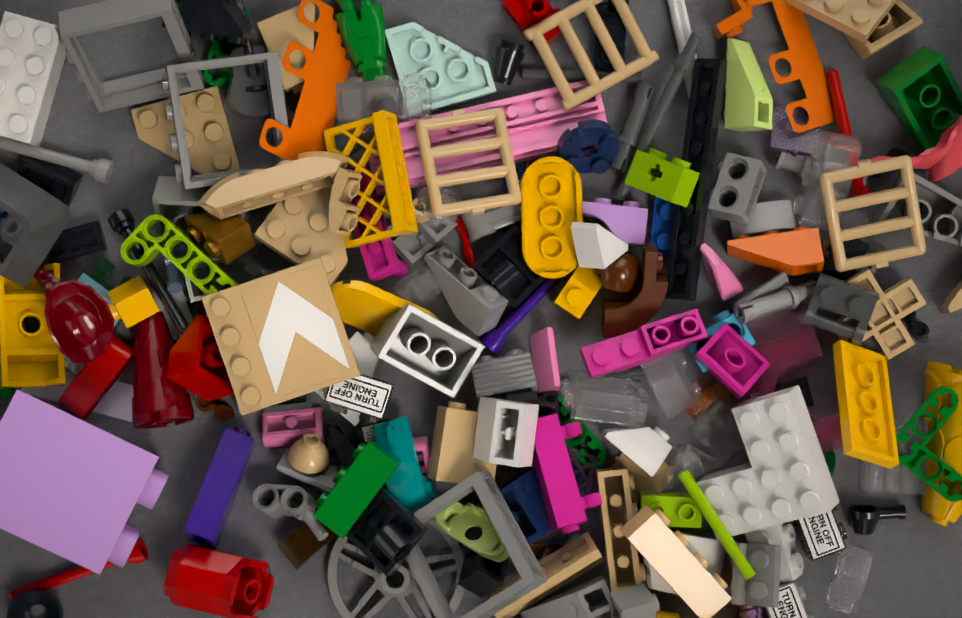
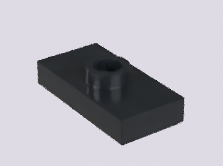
[46,220,108,264]

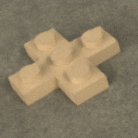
[835,267,927,359]

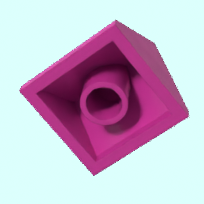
[693,323,771,399]

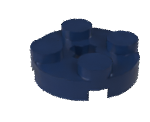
[557,119,619,174]

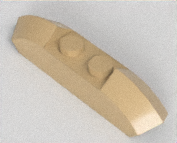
[198,151,349,219]

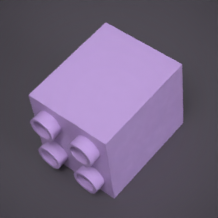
[0,389,169,574]

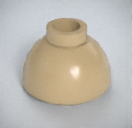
[287,433,329,474]

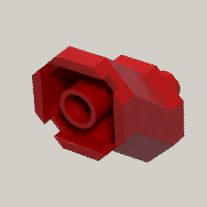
[163,544,274,618]

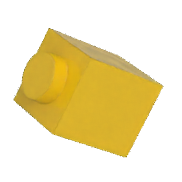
[107,275,160,328]

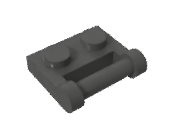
[802,273,879,345]

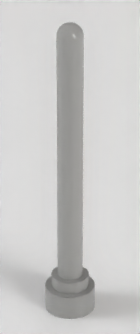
[0,137,114,184]

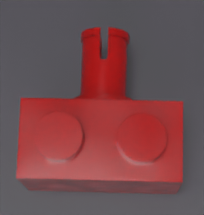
[501,0,563,54]

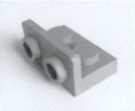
[729,543,781,608]

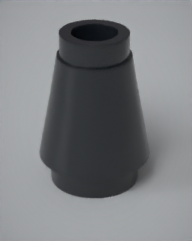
[493,39,525,86]

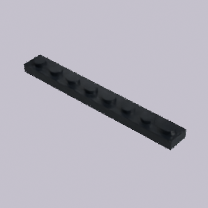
[665,58,727,301]

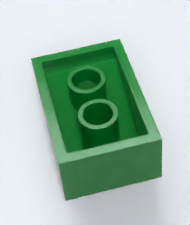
[876,46,962,151]

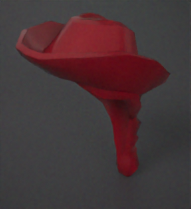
[33,263,114,363]

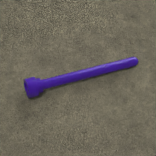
[479,277,563,356]

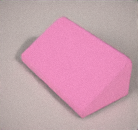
[530,327,561,394]
[262,407,325,449]

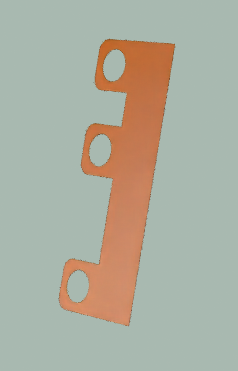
[746,0,837,133]

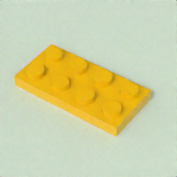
[832,340,899,469]

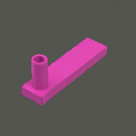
[346,160,408,282]

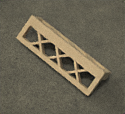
[485,532,605,618]

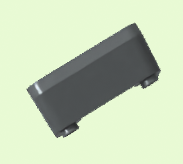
[0,162,70,287]

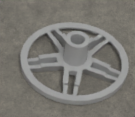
[328,508,465,618]

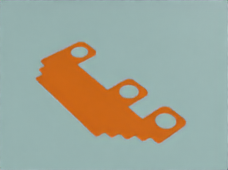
[259,0,351,161]

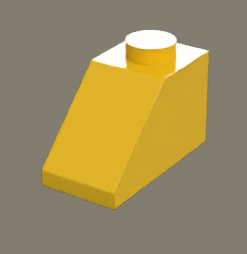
[553,265,603,320]

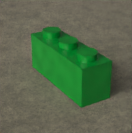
[313,440,401,539]

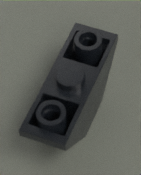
[162,0,258,45]

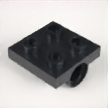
[472,224,545,310]
[346,488,428,576]

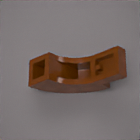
[601,243,668,338]

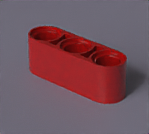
[58,334,134,420]

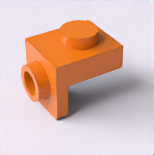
[712,0,753,40]

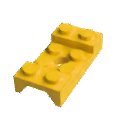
[0,263,66,389]

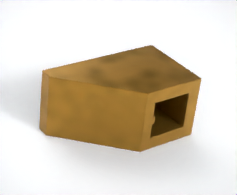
[184,213,256,265]

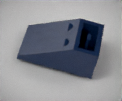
[499,463,591,544]

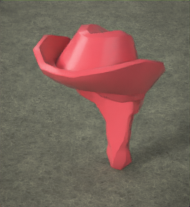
[870,115,962,183]

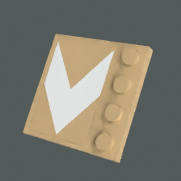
[201,257,361,416]

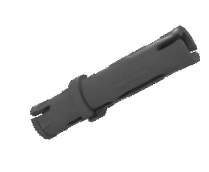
[609,82,655,173]

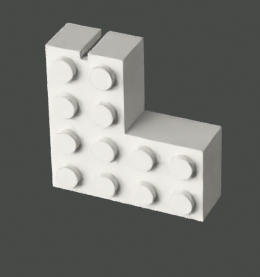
[0,11,66,147]
[697,385,840,540]

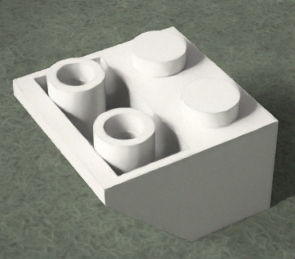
[473,397,539,467]

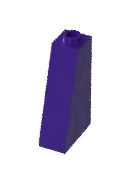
[184,427,255,549]

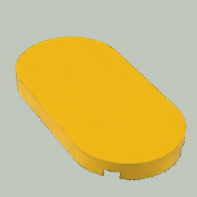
[521,156,583,279]
[331,280,438,336]

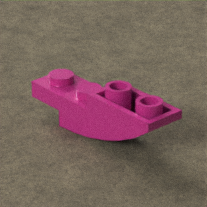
[579,308,708,379]

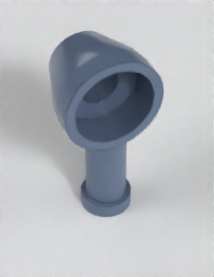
[163,243,188,293]

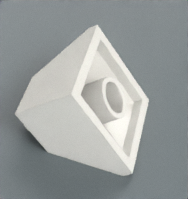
[601,426,672,477]

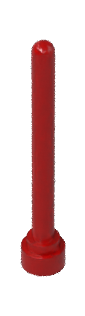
[827,69,872,209]
[9,538,149,600]

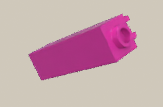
[532,413,603,535]

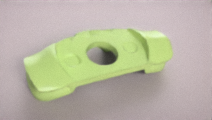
[434,502,509,562]

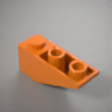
[726,226,824,276]

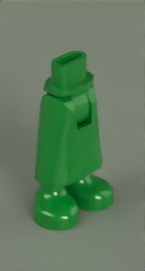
[331,0,388,86]

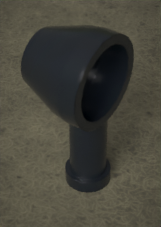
[849,504,907,535]

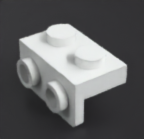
[745,522,804,584]

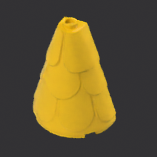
[920,361,962,527]

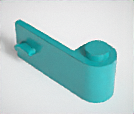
[373,416,437,511]

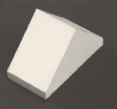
[571,222,629,269]

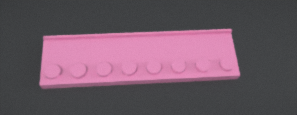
[362,80,607,195]

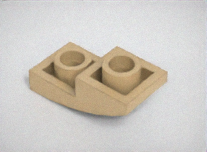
[329,167,363,236]

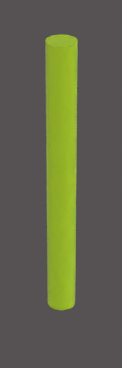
[678,469,756,580]

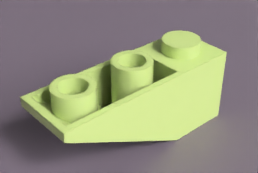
[724,38,773,132]

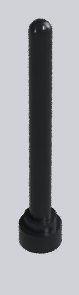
[107,208,189,335]

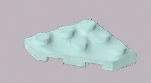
[385,22,496,118]

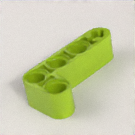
[120,214,239,295]

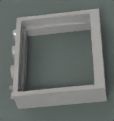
[55,0,205,113]
[160,51,288,189]
[406,471,548,618]

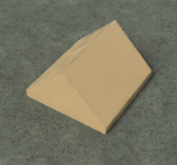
[844,0,923,61]

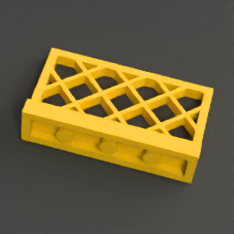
[323,110,418,249]

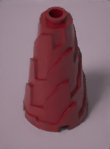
[131,312,195,429]

